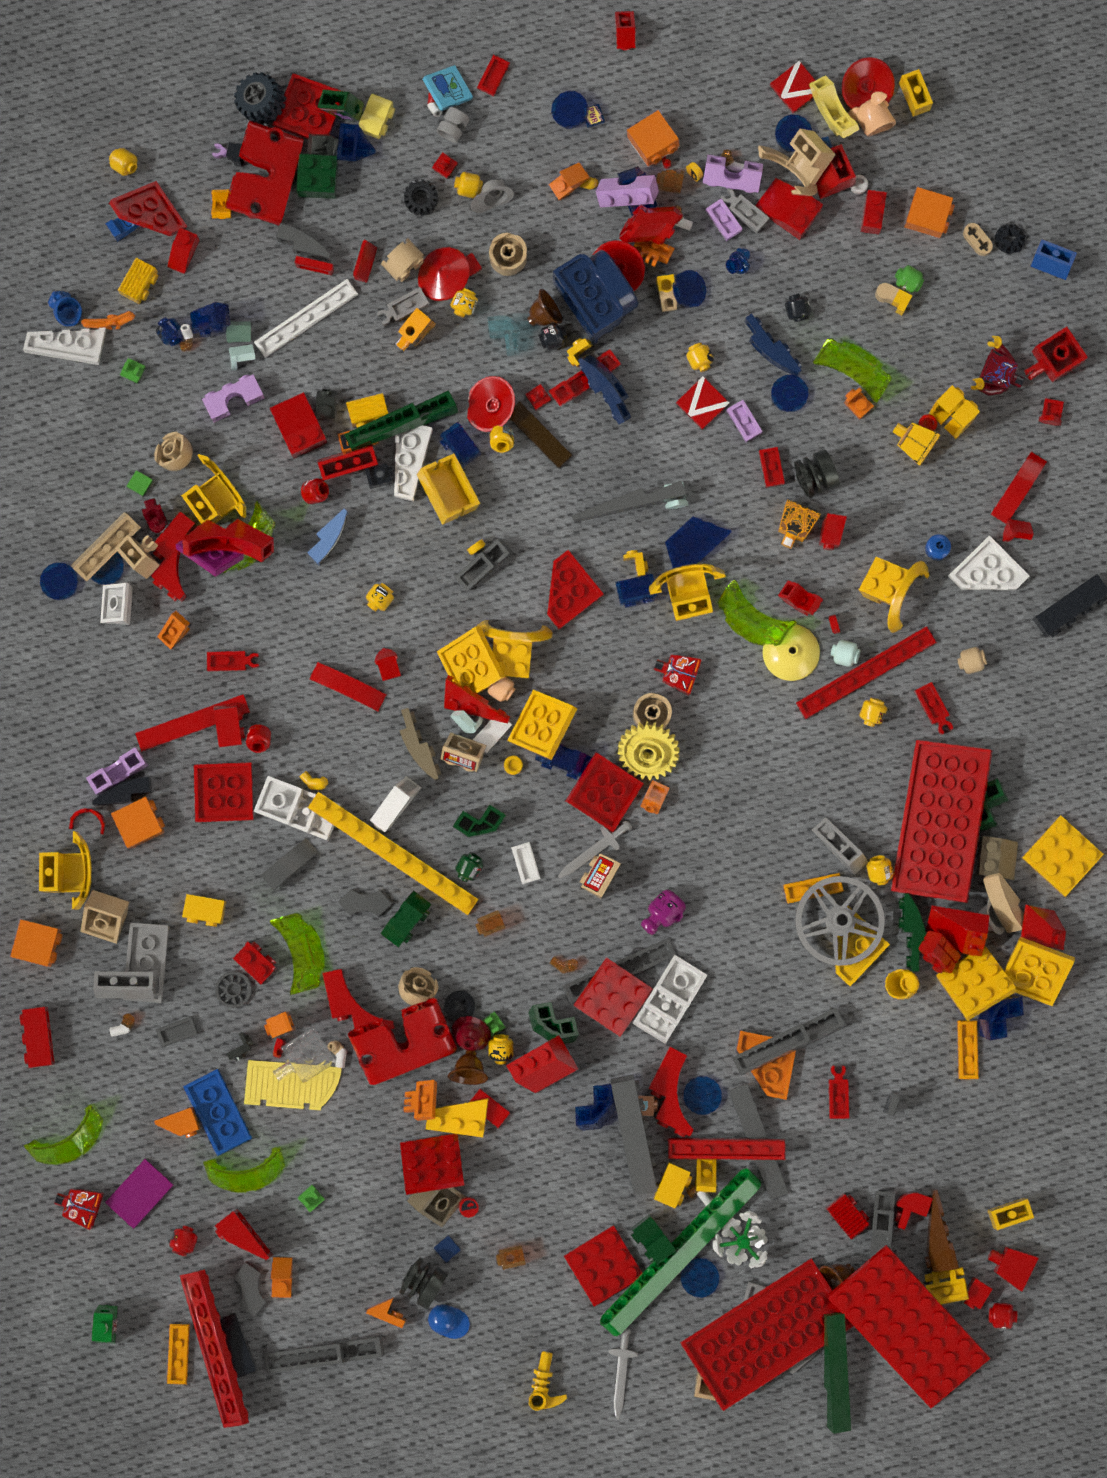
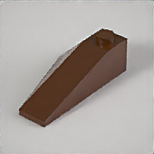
[924,1189,959,1272]

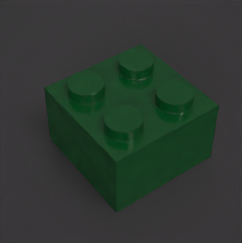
[297,154,338,199]

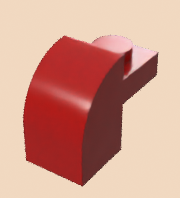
[778,580,823,616]
[894,1192,933,1230]

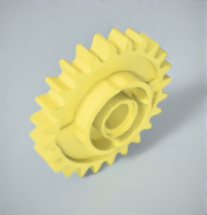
[618,721,680,780]

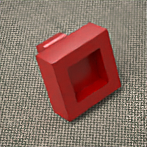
[432,152,458,179]
[525,384,551,411]

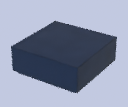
[434,1235,461,1263]

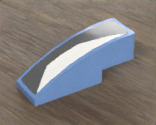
[307,509,348,566]

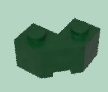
[979,778,1009,833]
[452,805,506,838]
[380,890,432,948]
[528,1002,579,1044]
[631,1214,676,1265]

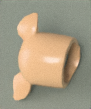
[848,92,896,137]

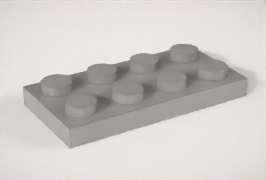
[123,923,169,1003]

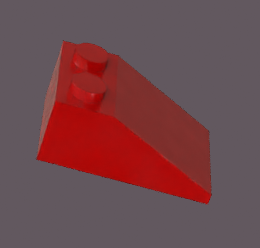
[755,178,823,240]
[270,392,327,459]
[926,905,990,957]
[215,1208,273,1260]

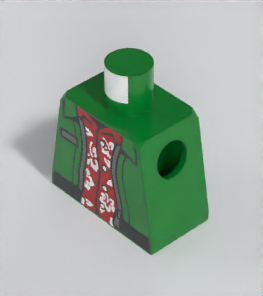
[92,1305,118,1344]

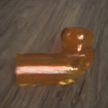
[549,956,579,974]

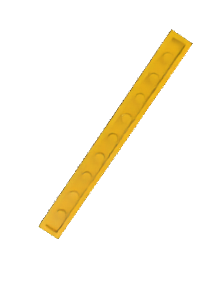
[307,792,478,915]

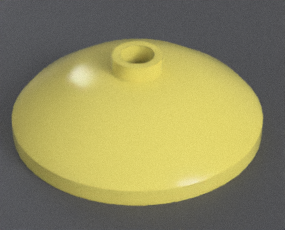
[763,624,820,681]

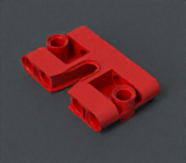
[225,121,304,226]
[348,998,457,1085]

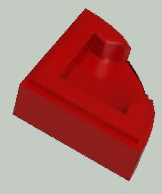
[273,1038,286,1059]

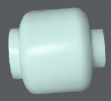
[831,640,860,667]

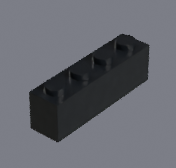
[1033,574,1107,638]

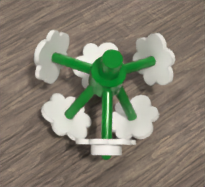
[713,1211,768,1268]

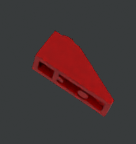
[819,513,847,551]

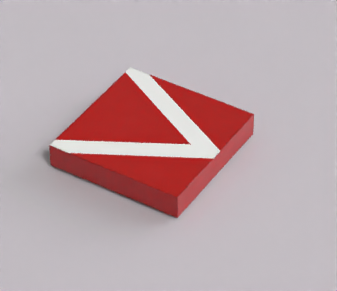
[770,61,816,113]
[676,377,729,430]

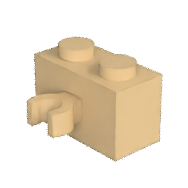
[115,535,159,579]

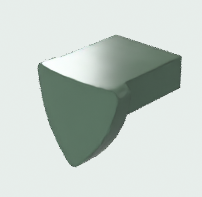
[225,320,251,343]

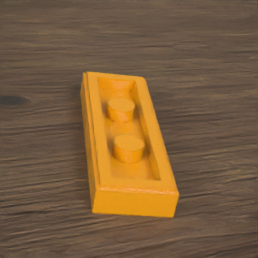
[783,873,844,904]
[957,1021,979,1079]
[167,1324,190,1385]

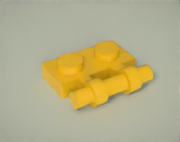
[925,1267,969,1304]

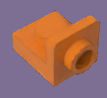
[844,387,874,420]
[641,780,670,814]

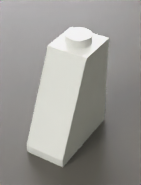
[370,776,421,832]

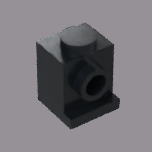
[365,463,395,489]

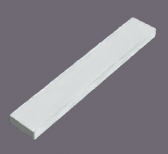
[254,279,358,358]

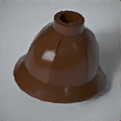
[527,289,563,326]
[448,1051,488,1085]
[819,1263,855,1291]

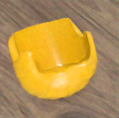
[885,969,919,1000]

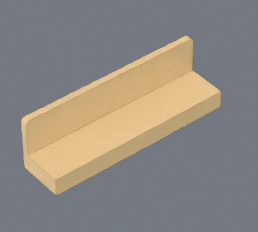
[71,512,141,581]

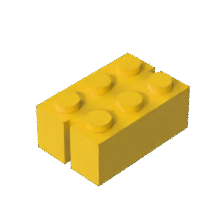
[929,385,980,439]
[417,454,480,525]

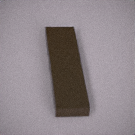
[510,401,572,469]

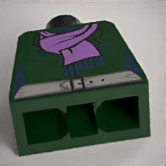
[317,90,364,121]

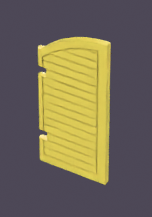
[244,1060,342,1110]

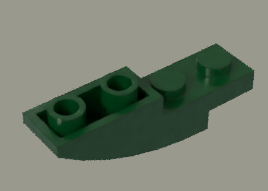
[898,894,926,972]

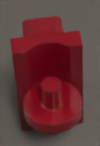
[142,498,169,533]

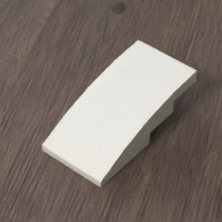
[254,776,343,841]
[632,955,707,1044]

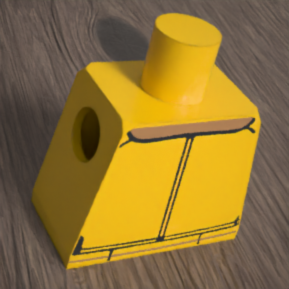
[893,423,941,466]

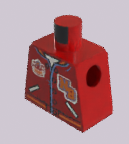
[654,655,701,696]
[54,1188,104,1230]

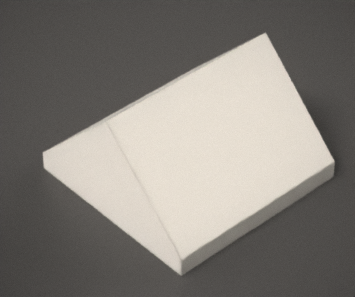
[100,583,133,625]

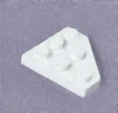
[948,535,1029,590]

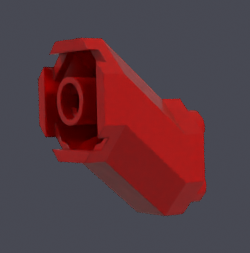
[619,204,683,245]

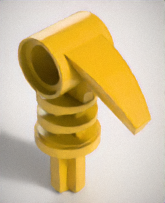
[529,1351,567,1411]

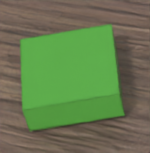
[126,470,153,497]

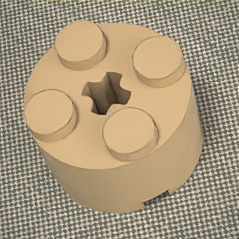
[489,233,527,276]
[381,238,424,282]
[633,693,672,730]

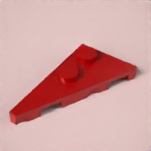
[444,675,510,724]

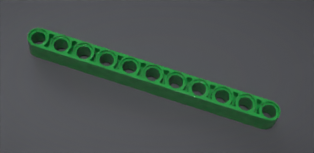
[600,1168,761,1336]

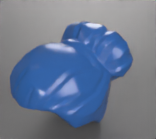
[48,291,82,327]

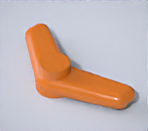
[81,311,135,330]

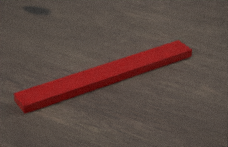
[796,626,936,719]

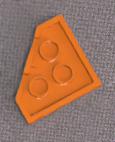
[736,1031,796,1100]

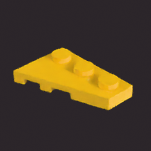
[426,1098,489,1137]

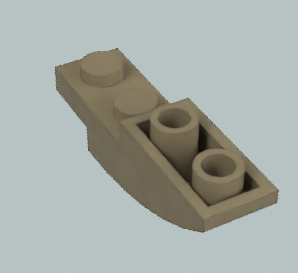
[399,708,441,781]

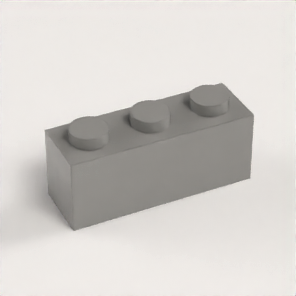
[93,971,155,999]

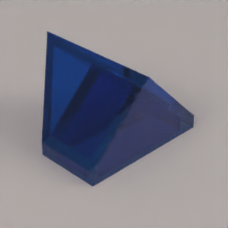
[337,123,376,162]

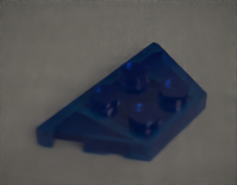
[665,516,732,569]

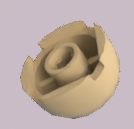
[154,432,193,471]
[398,967,438,1006]

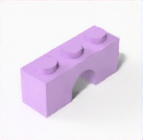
[703,155,763,193]
[596,175,659,208]
[202,374,265,422]
[86,747,149,796]

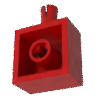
[1024,326,1088,383]

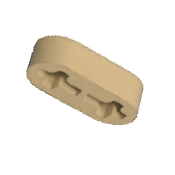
[963,223,993,256]

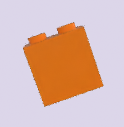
[627,110,679,167]
[904,187,955,238]
[111,797,165,849]
[10,919,62,967]

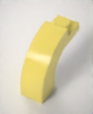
[809,75,860,138]

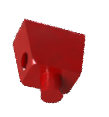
[988,1247,1039,1292]

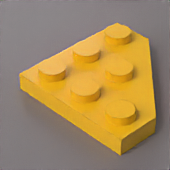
[835,905,890,987]

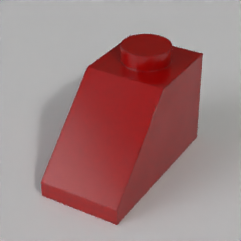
[615,11,636,50]
[167,228,200,274]

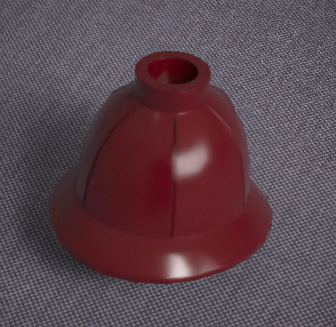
[451,1016,491,1051]

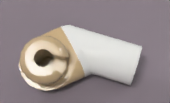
[328,1040,347,1068]

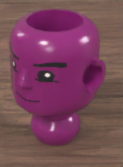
[641,889,686,935]

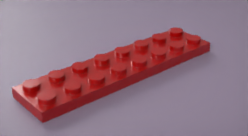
[180,1269,249,1428]

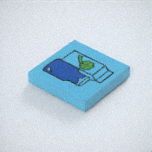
[422,65,473,111]

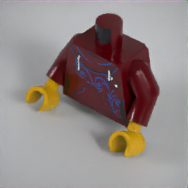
[971,336,1025,396]

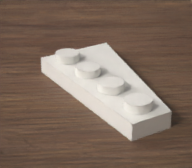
[23,328,106,365]
[394,425,433,502]

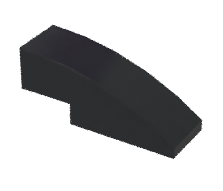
[92,777,152,806]
[220,1313,257,1378]

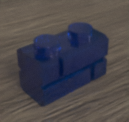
[190,302,231,337]
[439,422,481,468]
[615,574,658,608]

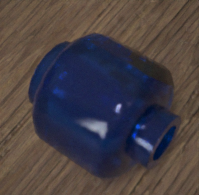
[156,317,183,346]

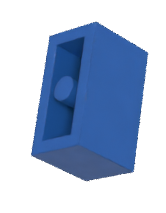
[1031,239,1077,280]

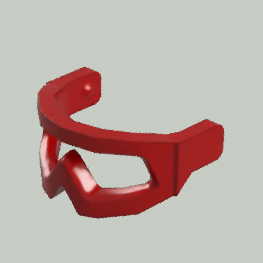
[69,808,106,835]

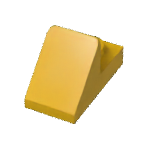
[695,1159,716,1193]

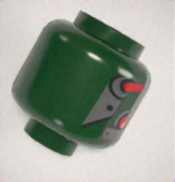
[455,852,484,882]

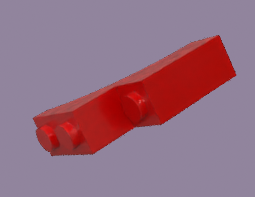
[151,511,197,602]
[182,519,274,562]
[322,969,395,1029]
[648,1047,694,1138]

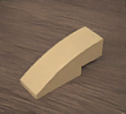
[983,873,1024,933]

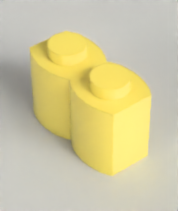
[358,94,395,139]

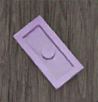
[705,199,742,241]
[726,400,763,442]

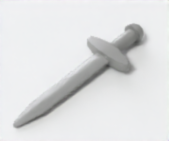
[558,821,632,878]
[609,1327,638,1420]

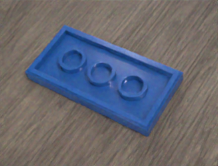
[183,1069,252,1156]

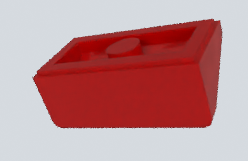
[353,240,377,283]

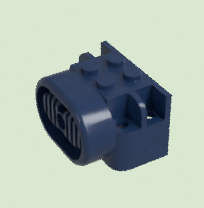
[553,250,639,345]

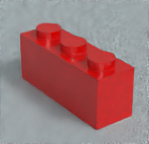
[317,444,378,481]
[20,1007,55,1068]

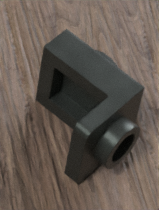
[307,134,339,156]
[316,389,336,419]
[226,1032,253,1062]

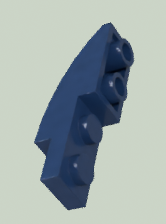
[744,313,802,376]
[578,354,631,425]

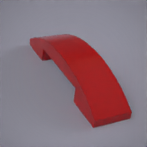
[549,349,621,406]
[991,452,1047,524]
[309,662,386,712]

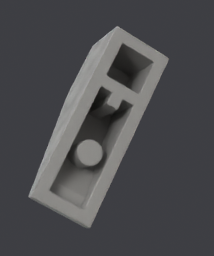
[812,817,868,875]

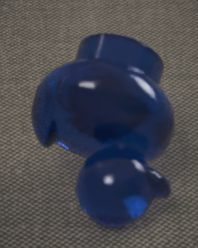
[726,248,750,274]

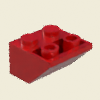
[816,144,856,199]

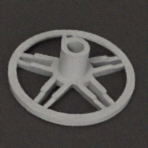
[795,876,885,966]

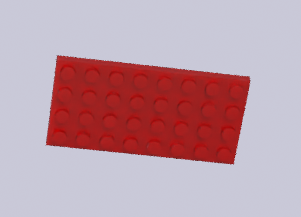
[891,740,993,903]
[827,1245,990,1409]
[680,1258,854,1412]

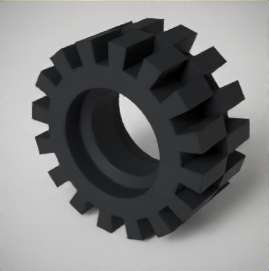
[404,179,438,216]

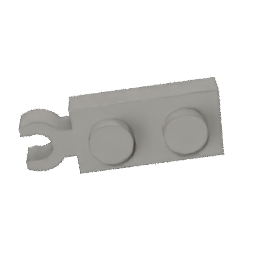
[720,188,769,234]
[377,287,429,326]

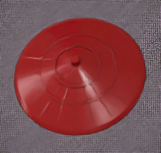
[842,57,895,109]
[593,240,645,291]
[418,247,470,301]
[467,376,515,432]

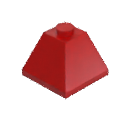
[1021,905,1066,950]

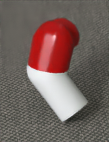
[427,92,442,117]

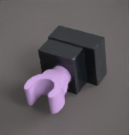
[212,142,244,167]

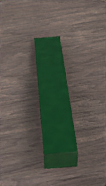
[344,390,458,451]
[824,1312,851,1434]

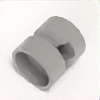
[436,107,470,143]

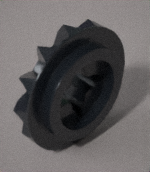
[995,223,1025,254]
[444,990,475,1021]

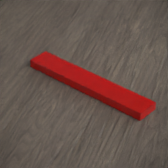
[135,694,250,752]
[668,1138,786,1160]

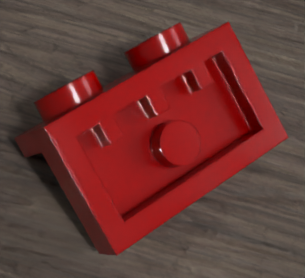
[233,941,277,985]

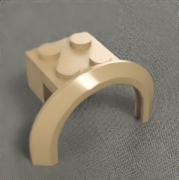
[758,129,835,196]

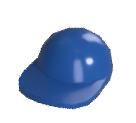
[428,1304,470,1339]

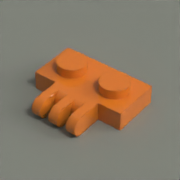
[634,241,675,267]
[403,1080,437,1121]

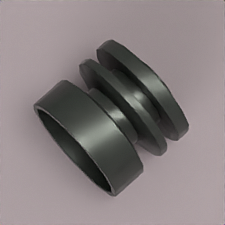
[794,449,840,498]
[399,1257,448,1310]

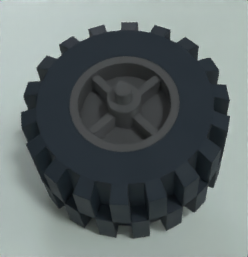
[234,72,286,125]

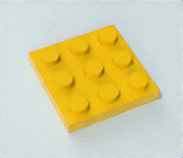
[437,626,505,694]
[507,690,577,760]
[1022,815,1104,897]
[1004,937,1075,1006]
[936,946,1017,1021]

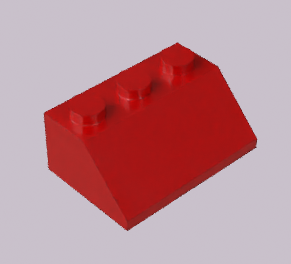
[506,1035,578,1093]

